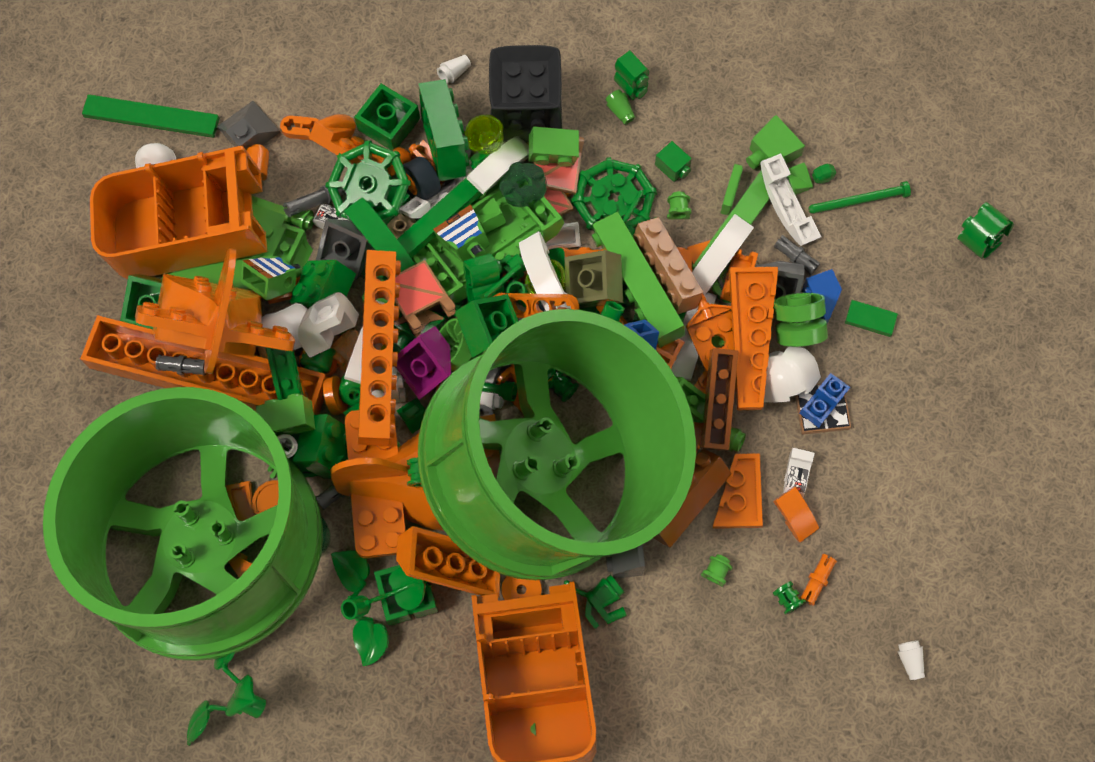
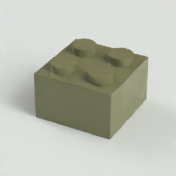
[565,250,623,309]

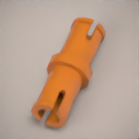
[800,554,837,606]

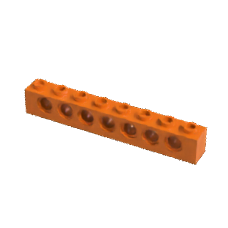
[358,250,401,446]

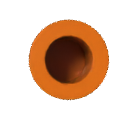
[246,144,269,181]

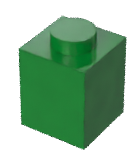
[655,141,692,182]

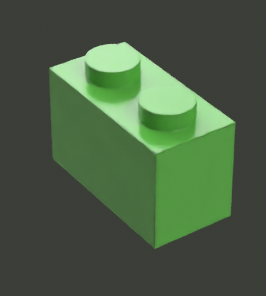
[529,127,579,167]
[256,394,315,436]

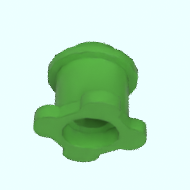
[667,191,692,220]
[284,210,314,231]
[701,554,732,587]

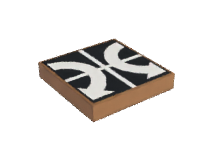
[795,384,851,435]

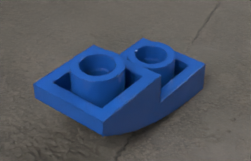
[799,373,850,428]

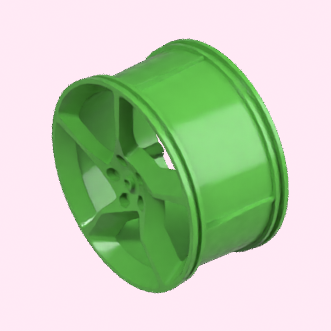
[418,309,696,580]
[43,387,323,661]

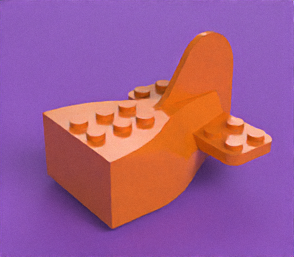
[135,248,295,374]
[331,410,500,558]

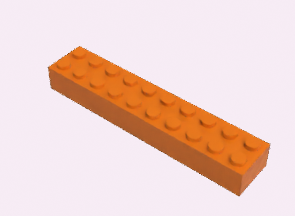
[80,315,327,415]

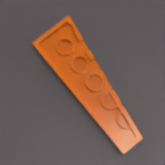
[729,267,778,410]

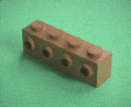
[633,217,703,314]

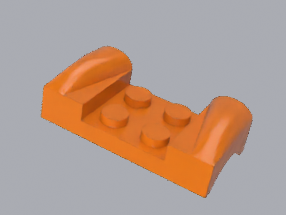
[309,114,412,177]

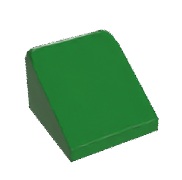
[396,398,426,434]

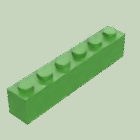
[591,212,685,348]

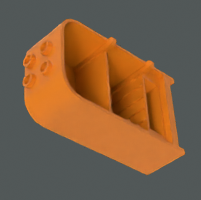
[90,146,267,279]
[471,581,596,762]

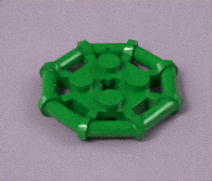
[325,140,411,221]
[571,157,657,230]

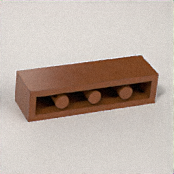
[700,348,738,450]
[653,448,732,548]

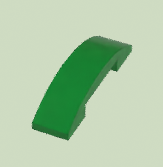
[343,197,416,272]

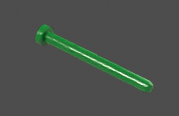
[808,181,911,214]

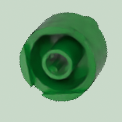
[957,202,1014,259]

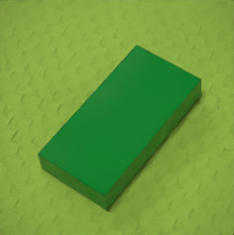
[845,300,898,337]

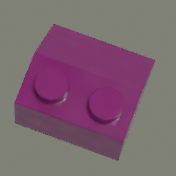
[395,326,451,400]

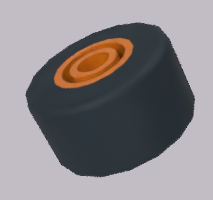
[403,157,441,200]

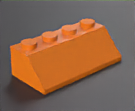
[396,526,500,599]

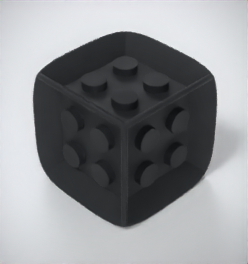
[489,45,562,142]

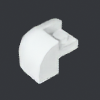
[298,293,359,357]
[256,303,308,358]
[764,346,821,402]

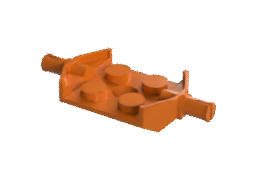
[686,294,736,388]

